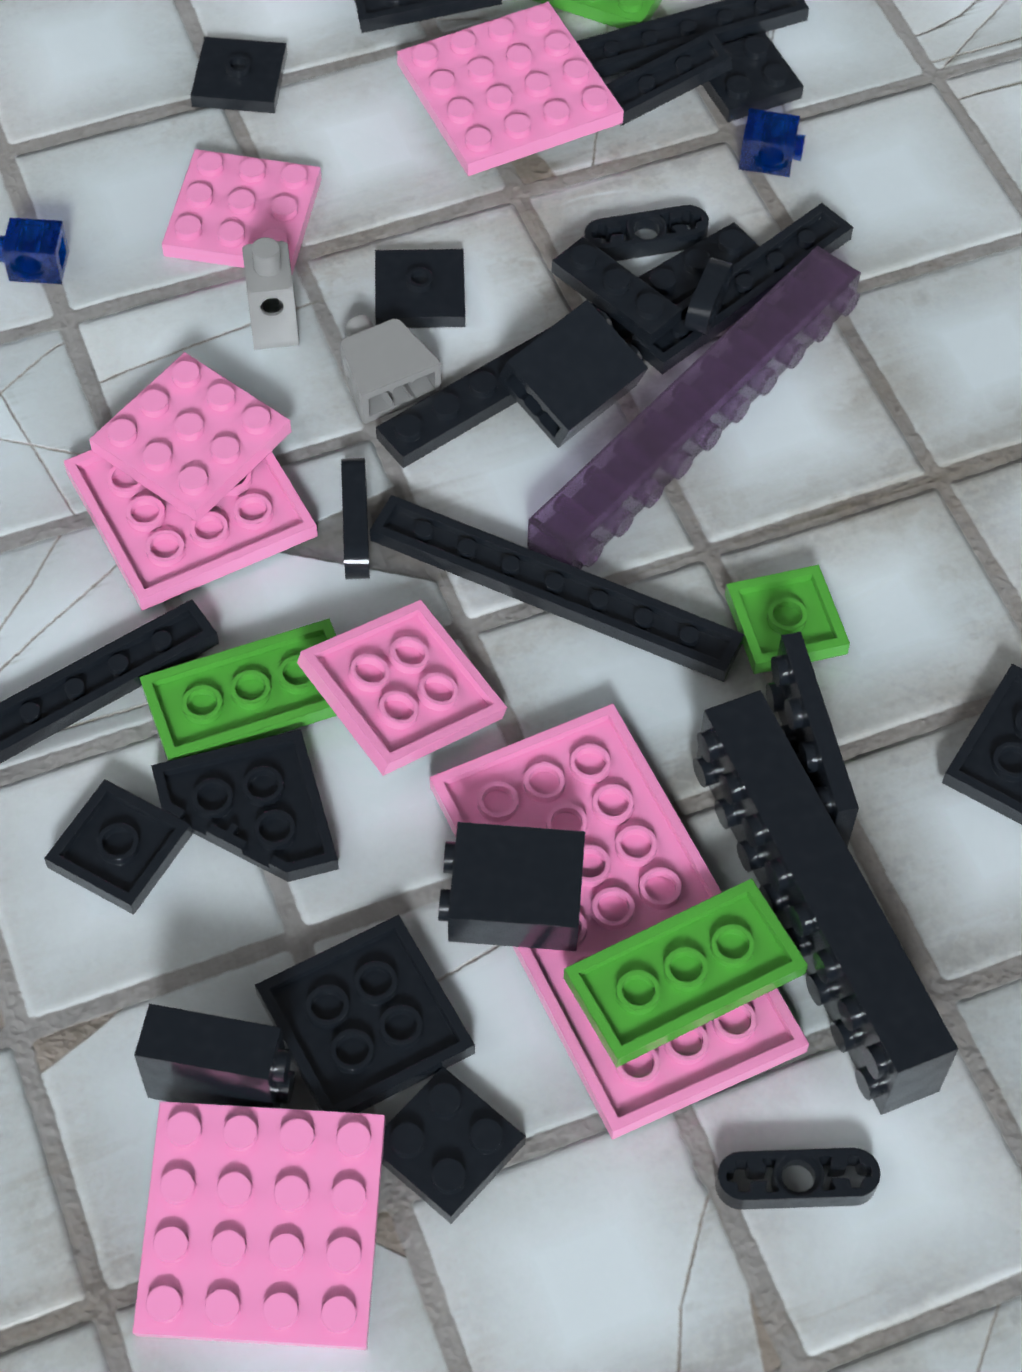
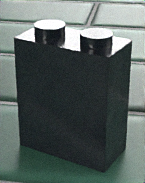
[497,299,648,448]
[438,822,585,951]
[134,1003,295,1108]

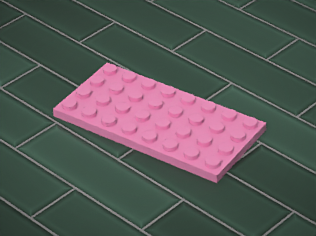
[430,704,809,1140]

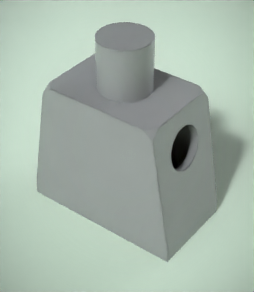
[242,237,299,350]
[340,315,441,424]

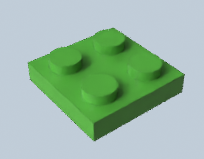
[725,565,850,674]

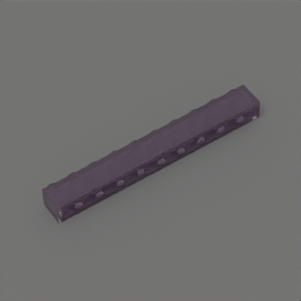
[527,246,861,569]

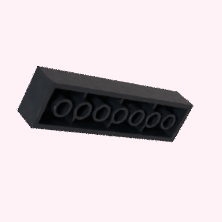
[693,690,958,1115]

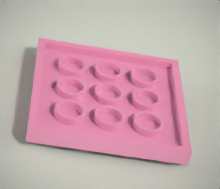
[397,2,624,176]
[63,450,318,611]
[133,1101,386,1350]

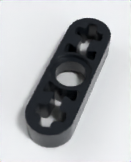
[584,205,709,261]
[341,458,370,580]
[715,1148,881,1210]

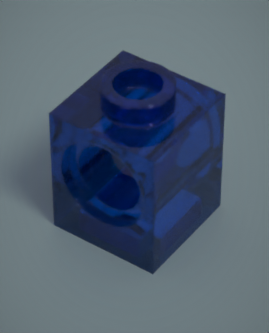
[739,108,806,177]
[0,218,69,284]

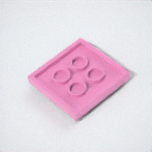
[162,149,322,274]
[89,352,292,522]
[297,600,507,776]

